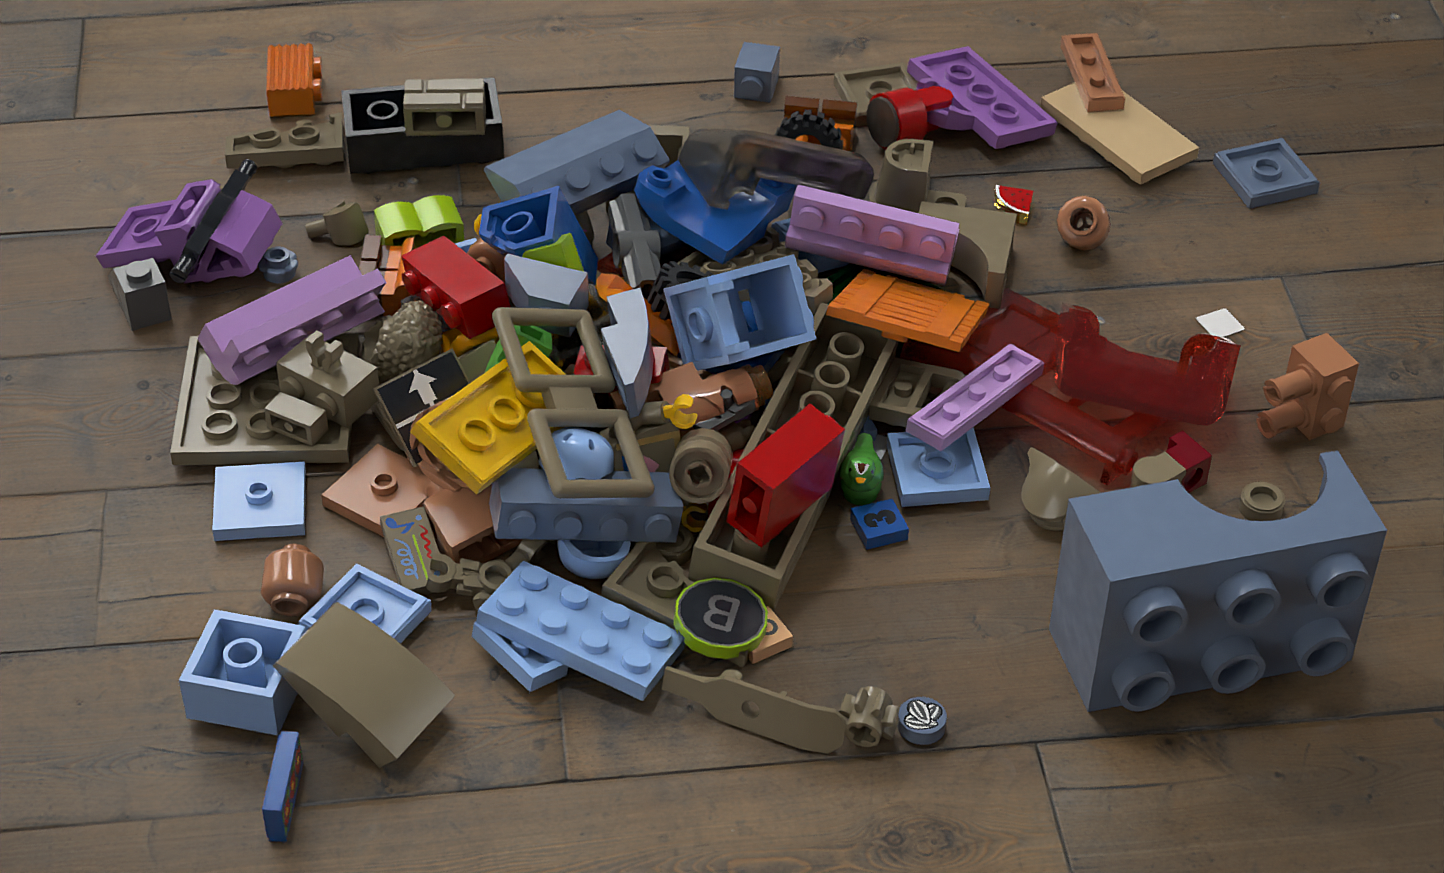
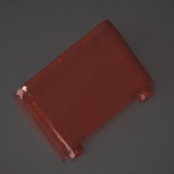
[1054,302,1241,426]

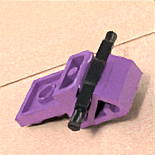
[96,159,283,283]

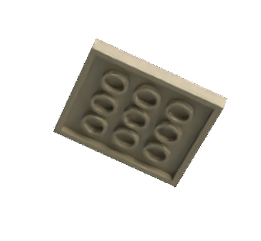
[170,333,360,465]

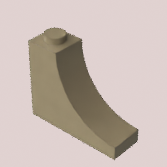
[919,201,1017,309]

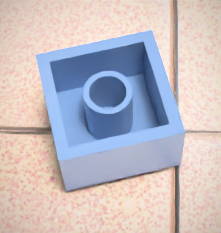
[179,609,306,735]

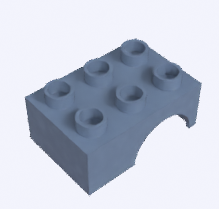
[1049,450,1387,712]

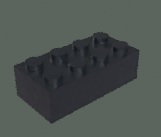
[341,77,504,174]

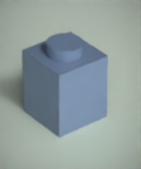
[734,42,780,103]

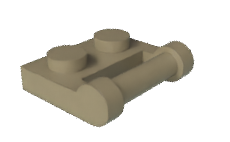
[869,357,966,427]

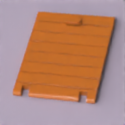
[826,269,990,352]

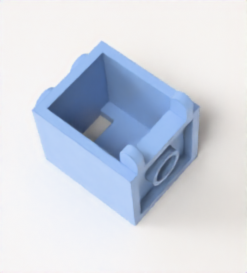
[663,254,816,371]

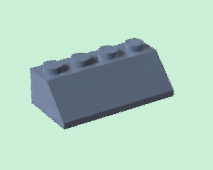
[484,110,670,215]

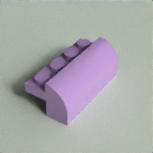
[785,185,959,286]
[197,255,386,385]

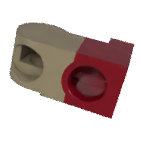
[1130,430,1212,493]

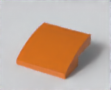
[596,273,680,356]

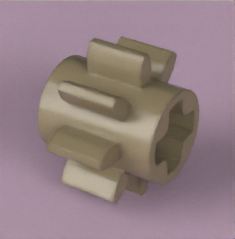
[839,686,900,747]

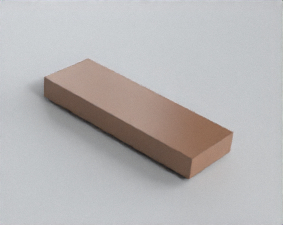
[1060,33,1125,112]

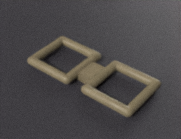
[492,307,655,498]

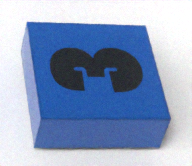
[850,499,909,550]

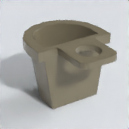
[868,139,967,213]

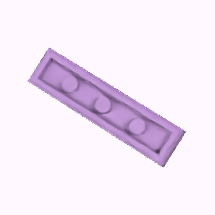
[906,344,1044,451]

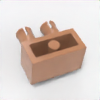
[1257,333,1359,440]

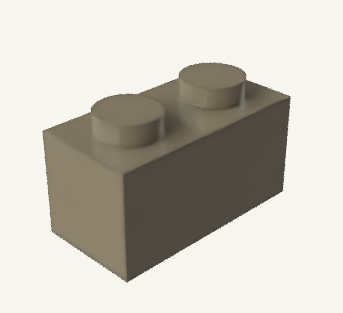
[265,392,328,446]

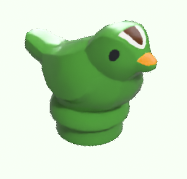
[840,433,884,505]

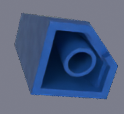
[479,186,598,287]

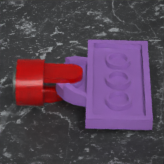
[866,46,1057,150]

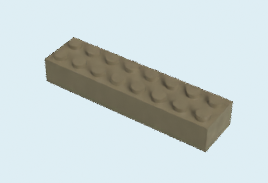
[688,302,899,612]

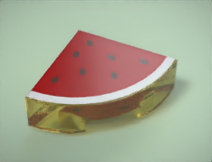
[994,185,1034,225]

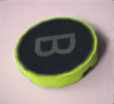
[674,578,768,659]

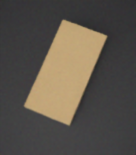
[1040,83,1199,184]

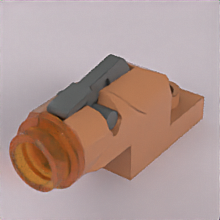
[610,362,773,437]

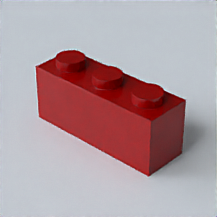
[401,236,510,340]

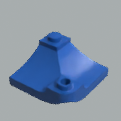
[634,153,797,265]

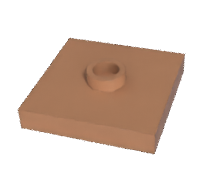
[321,444,431,537]

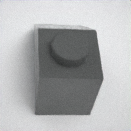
[108,258,172,331]

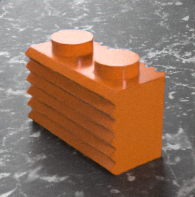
[266,43,323,117]

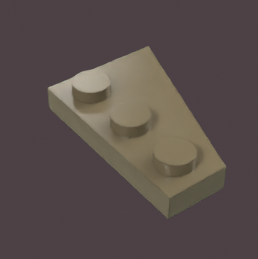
[225,112,344,169]

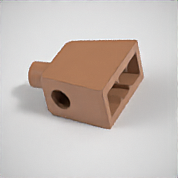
[423,481,523,564]

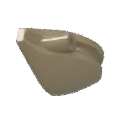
[1021,447,1101,531]

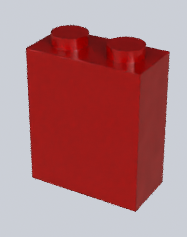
[726,404,845,548]

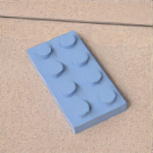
[476,561,685,701]

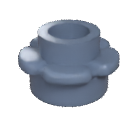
[258,247,298,283]

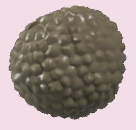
[362,300,443,384]

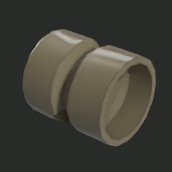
[669,428,733,504]

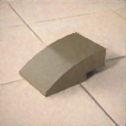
[272,602,455,768]

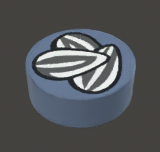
[897,697,947,745]

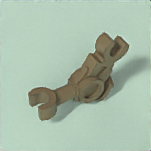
[426,539,548,611]

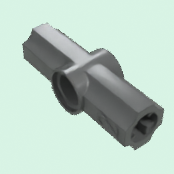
[608,193,661,301]

